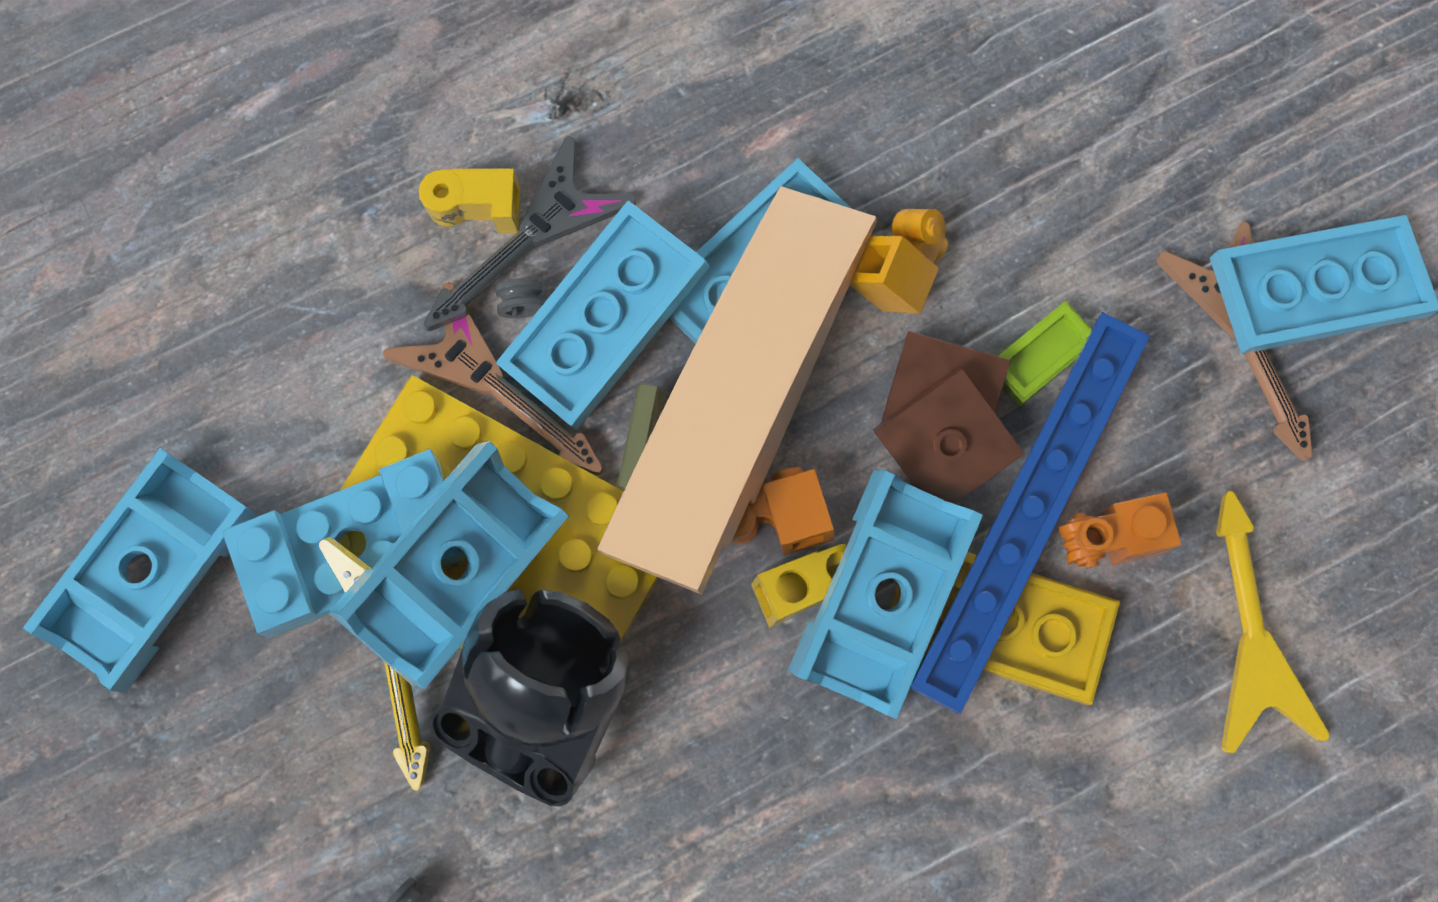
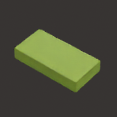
[998,300,1092,407]

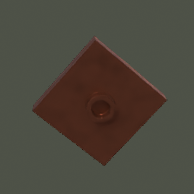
[880,331,1011,424]
[873,366,1024,504]

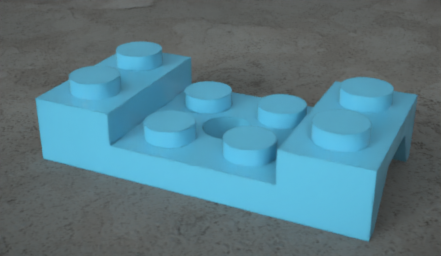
[328,441,569,689]
[23,448,258,693]
[222,449,467,638]
[788,470,983,719]

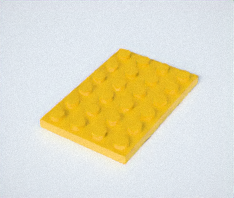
[340,375,659,649]

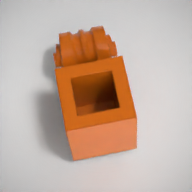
[731,467,834,556]
[1058,492,1182,569]

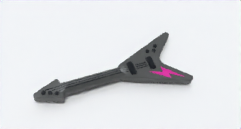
[424,136,636,331]

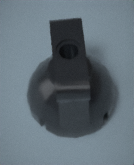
[430,590,629,807]

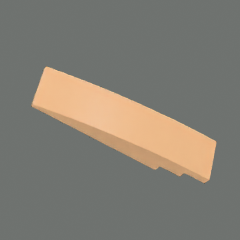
[597,186,877,595]

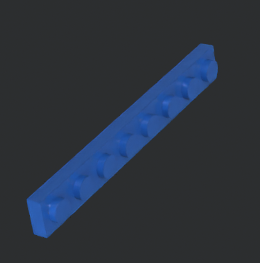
[910,312,1150,715]

